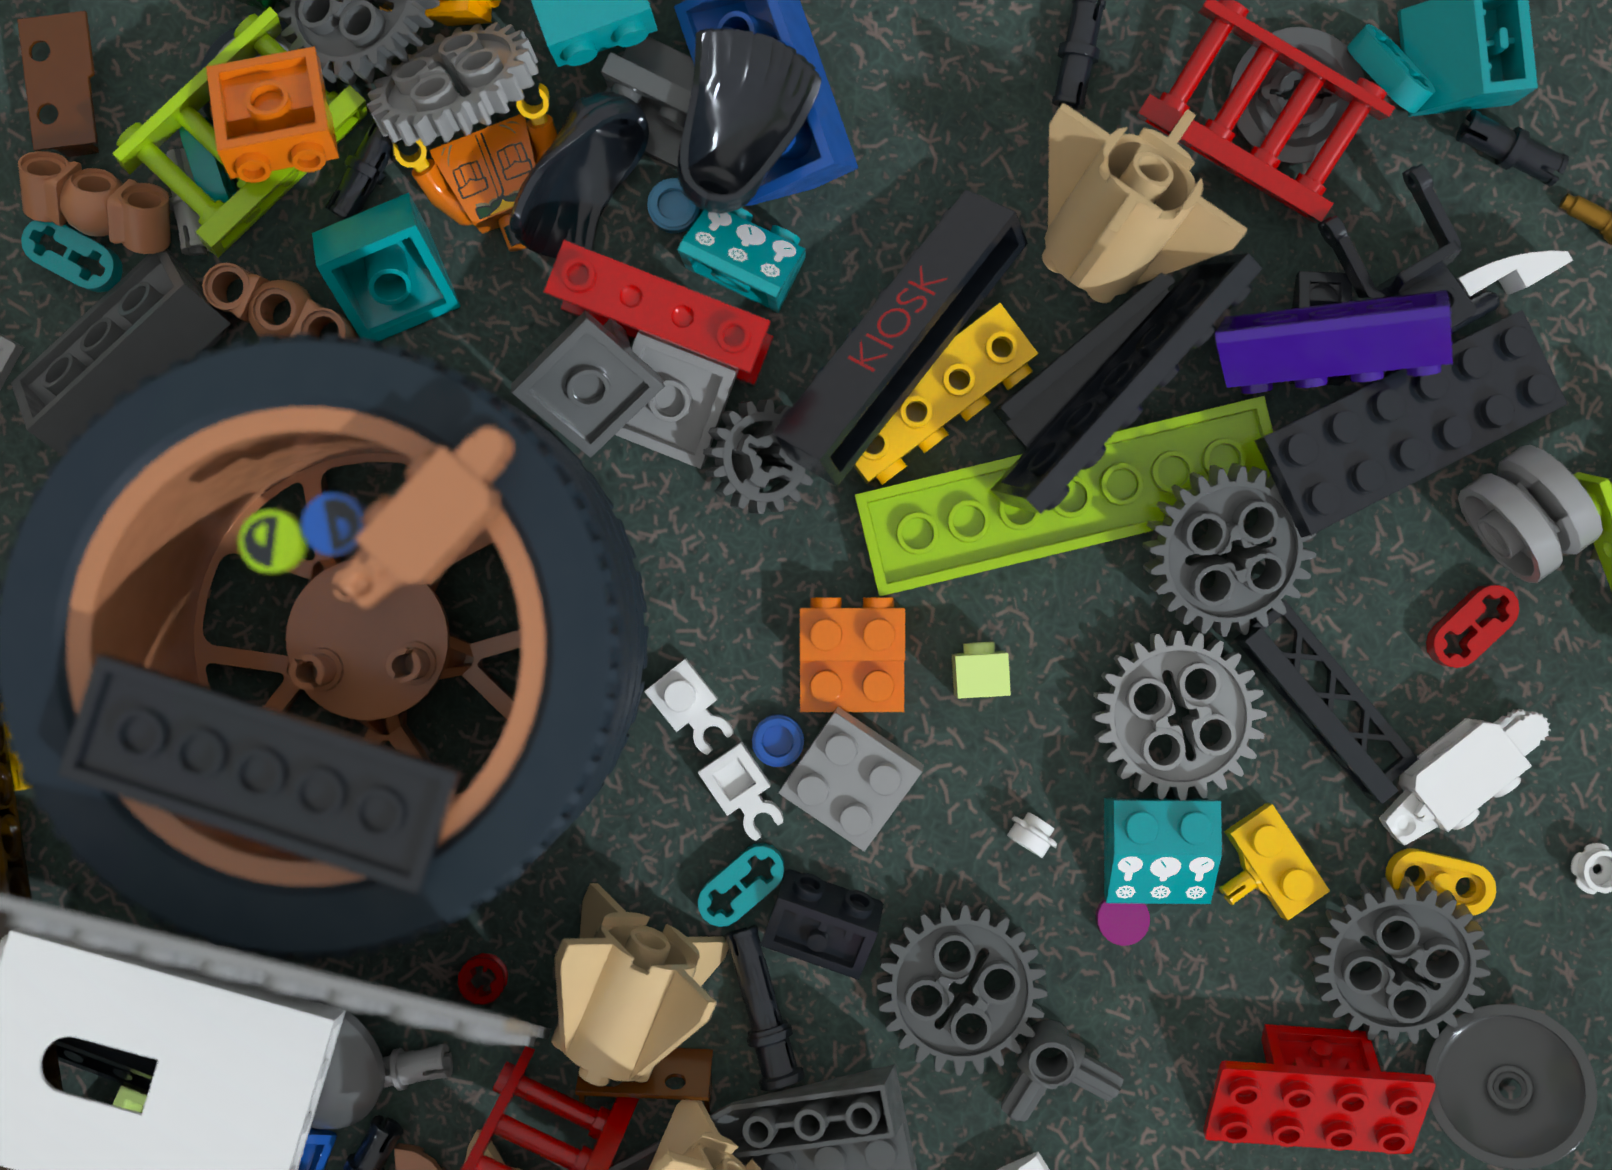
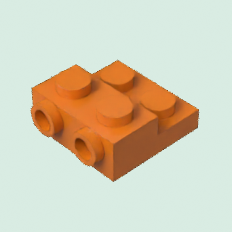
[206,46,339,183]
[800,597,905,712]

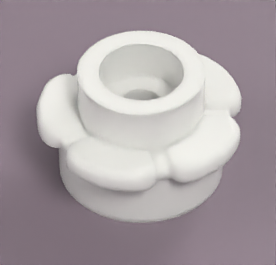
[1007,812,1057,858]
[1571,843,1612,894]

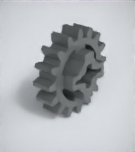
[703,399,813,514]

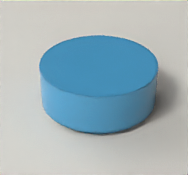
[647,178,700,233]

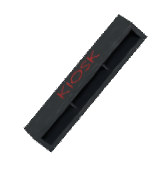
[772,190,1028,487]

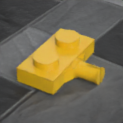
[1219,803,1330,921]

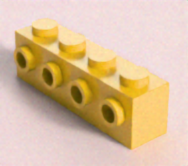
[854,303,1039,485]

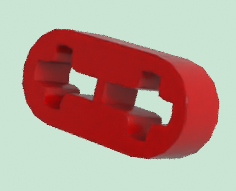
[1426,585,1520,668]

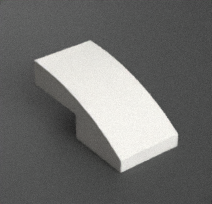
[1456,251,1573,297]

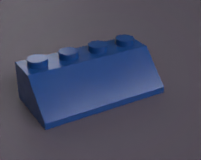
[674,0,859,206]

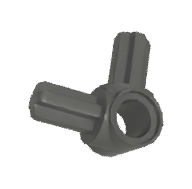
[1001,1020,1124,1122]

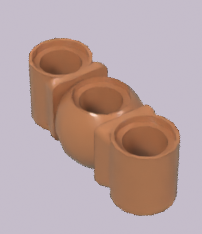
[18,151,171,254]
[202,262,359,339]

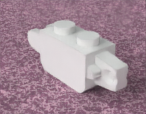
[1379,709,1551,846]

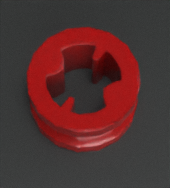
[458,953,508,1005]

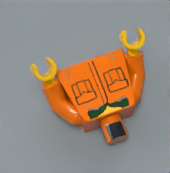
[393,83,557,252]

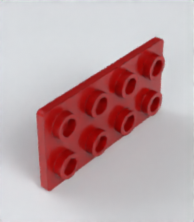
[1204,1024,1436,1154]

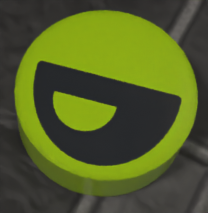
[239,510,307,573]

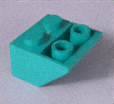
[1397,0,1538,117]

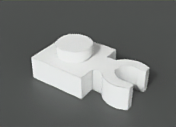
[644,659,733,755]
[698,741,784,841]

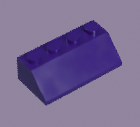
[1215,290,1453,394]

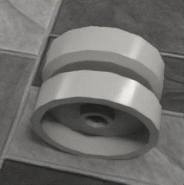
[1458,445,1603,583]

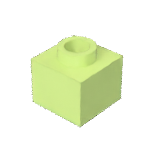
[952,642,1011,699]

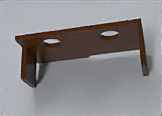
[17,11,99,157]
[575,1048,713,1112]

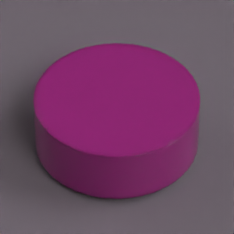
[1096,899,1150,946]

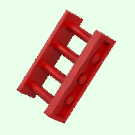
[1136,0,1395,223]
[544,240,774,386]
[461,1046,639,1170]

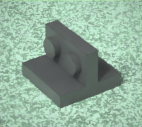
[601,36,695,170]
[511,310,665,458]

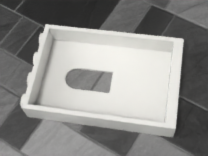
[0,928,346,1170]

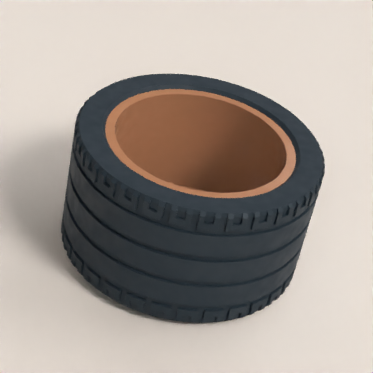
[0,333,649,960]

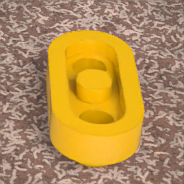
[1385,848,1496,916]

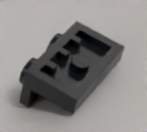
[760,869,884,980]

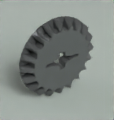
[1228,27,1365,166]

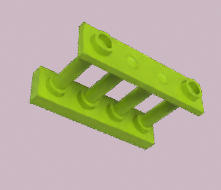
[112,7,367,258]

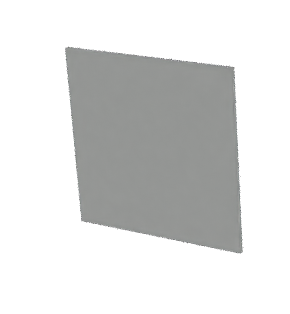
[0,895,551,1047]

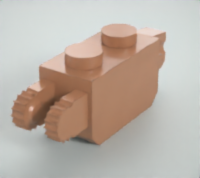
[337,425,516,609]

